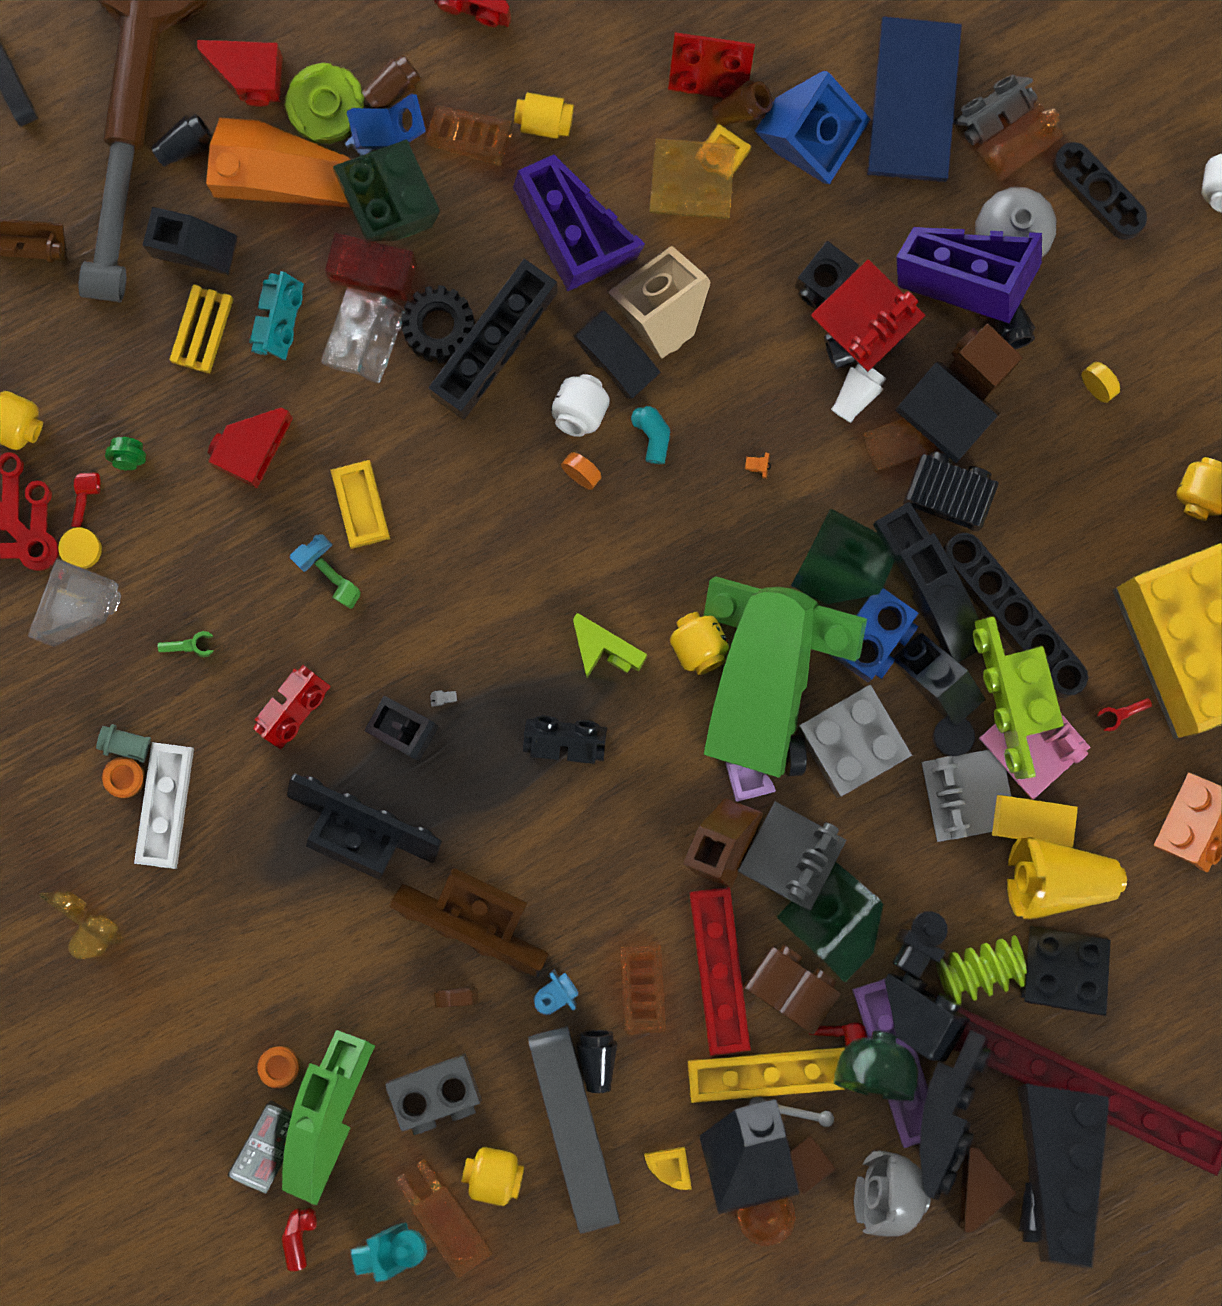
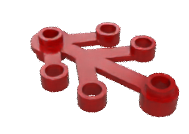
[0,452,59,571]

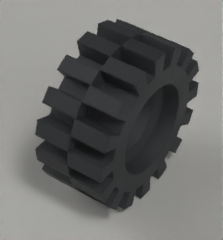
[401,285,475,363]

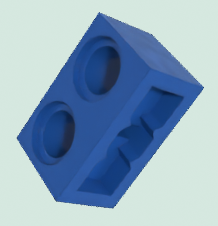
[828,585,919,682]

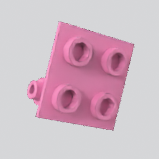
[979,714,1091,800]

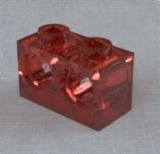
[325,232,417,301]

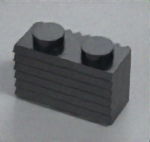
[902,452,999,532]

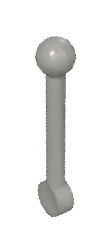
[750,1097,834,1127]

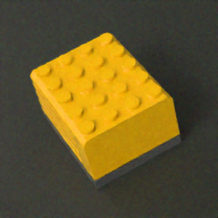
[1112,543,1222,739]

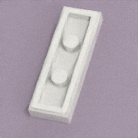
[134,742,194,869]

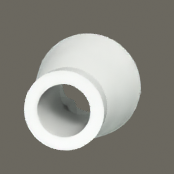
[831,363,886,423]

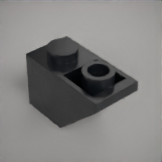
[143,207,238,275]
[893,633,986,726]
[885,972,970,1062]

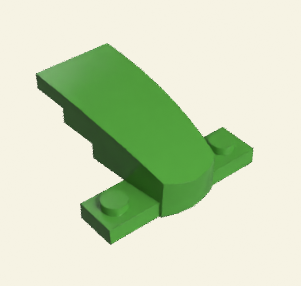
[704,576,867,778]

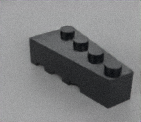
[1017,1084,1110,1268]

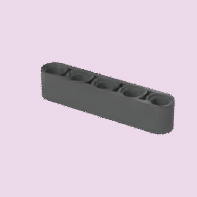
[528,1026,620,1234]

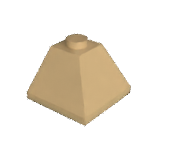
[608,246,711,358]

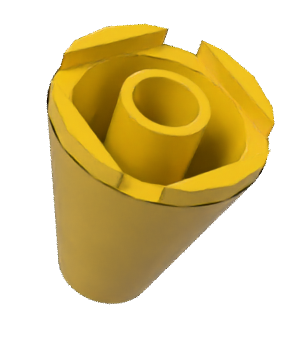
[1007,837,1127,920]

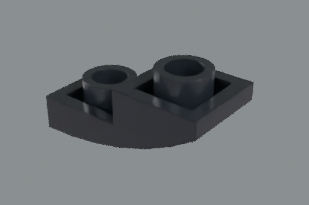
[573,311,661,398]

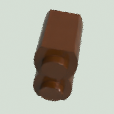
[743,945,841,1035]

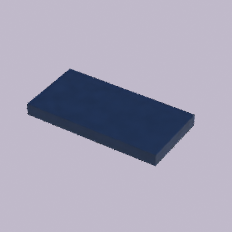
[867,17,962,182]

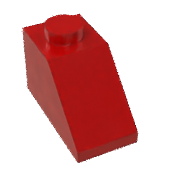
[197,40,282,107]
[207,407,293,489]

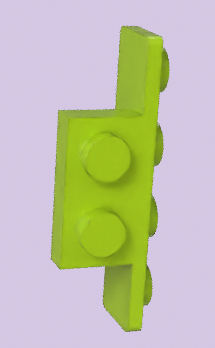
[973,616,1064,779]

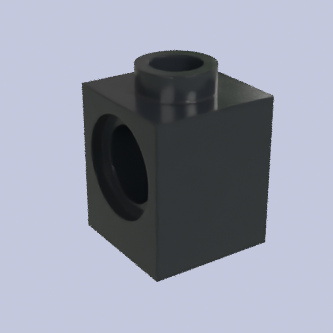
[795,241,859,309]

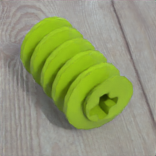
[936,935,1027,1005]

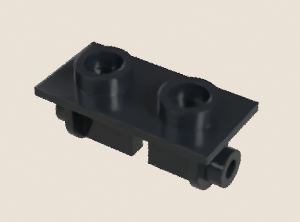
[523,716,607,764]

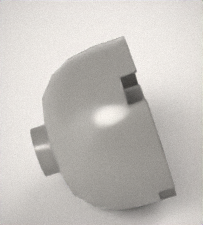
[975,187,1056,258]
[854,1151,931,1236]

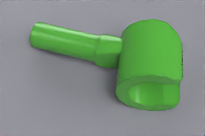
[315,558,361,609]
[158,631,214,657]

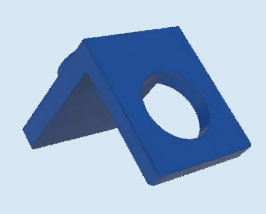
[347,94,426,150]

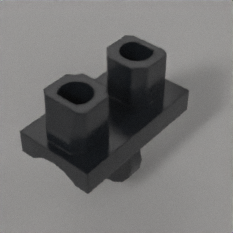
[892,911,948,978]

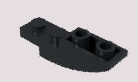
[873,502,979,663]
[920,1030,992,1200]

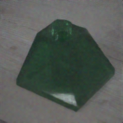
[791,508,895,604]
[776,862,884,982]

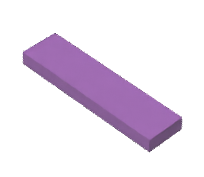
[852,978,928,1148]

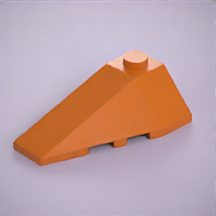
[206,118,375,209]

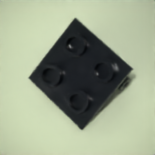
[1020,926,1111,1016]

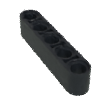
[943,533,1088,698]

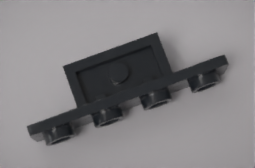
[287,773,442,880]

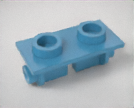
[534,969,579,1014]

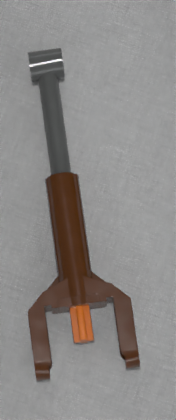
[78,0,208,302]

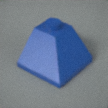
[755,71,871,184]

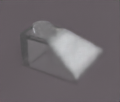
[28,559,121,647]

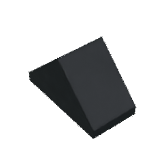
[364,696,439,761]

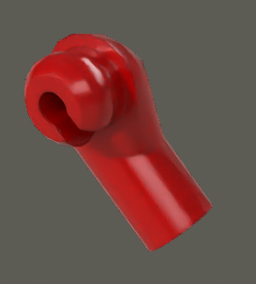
[282,1207,317,1271]

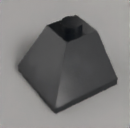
[699,1099,800,1214]

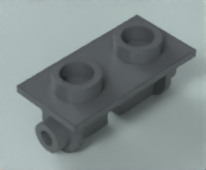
[953,75,1038,145]

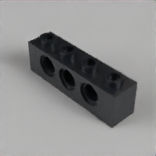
[428,258,558,420]

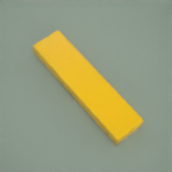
[687,1047,855,1103]

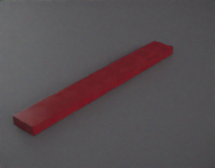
[934,995,1222,1176]

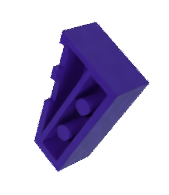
[513,155,645,291]
[896,227,1042,323]

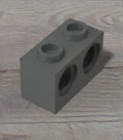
[385,1053,482,1135]

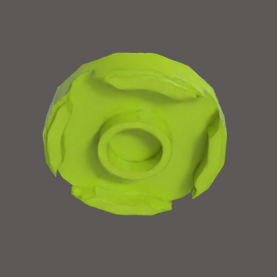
[285,63,365,144]

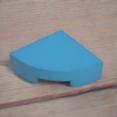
[290,534,333,573]

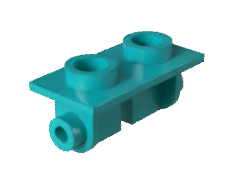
[249,271,304,360]

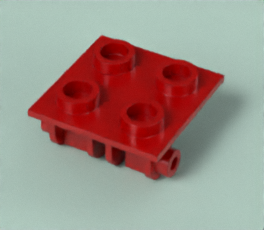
[668,32,755,98]
[810,259,926,372]

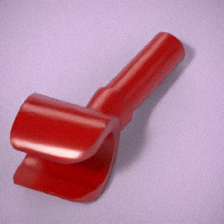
[71,473,101,528]
[1097,698,1152,732]
[809,1022,868,1048]

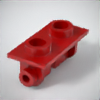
[252,664,331,750]

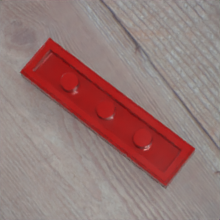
[689,887,751,1056]

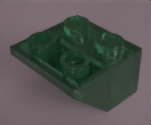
[333,139,440,241]

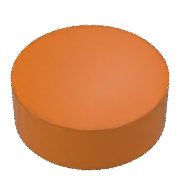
[561,452,601,490]
[102,757,145,798]
[257,1046,300,1088]

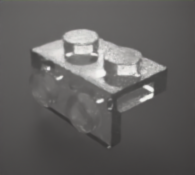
[321,288,405,383]

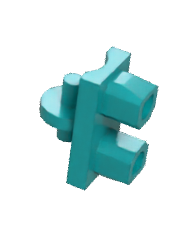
[351,1223,427,1282]

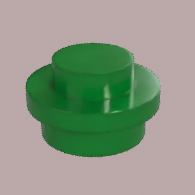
[105,437,146,470]

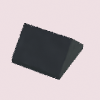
[895,361,1000,463]

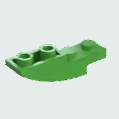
[282,1030,375,1205]

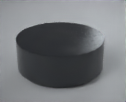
[932,718,975,756]
[785,735,807,776]

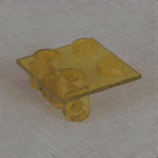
[649,138,735,219]
[39,890,125,959]

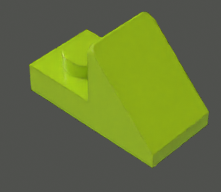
[573,613,647,678]

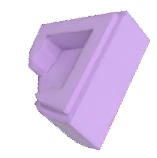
[725,762,776,802]

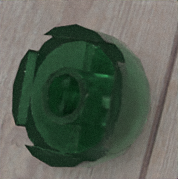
[833,1031,918,1102]

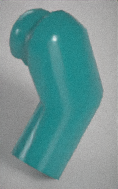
[631,406,670,465]

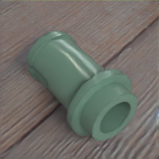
[96,724,151,763]

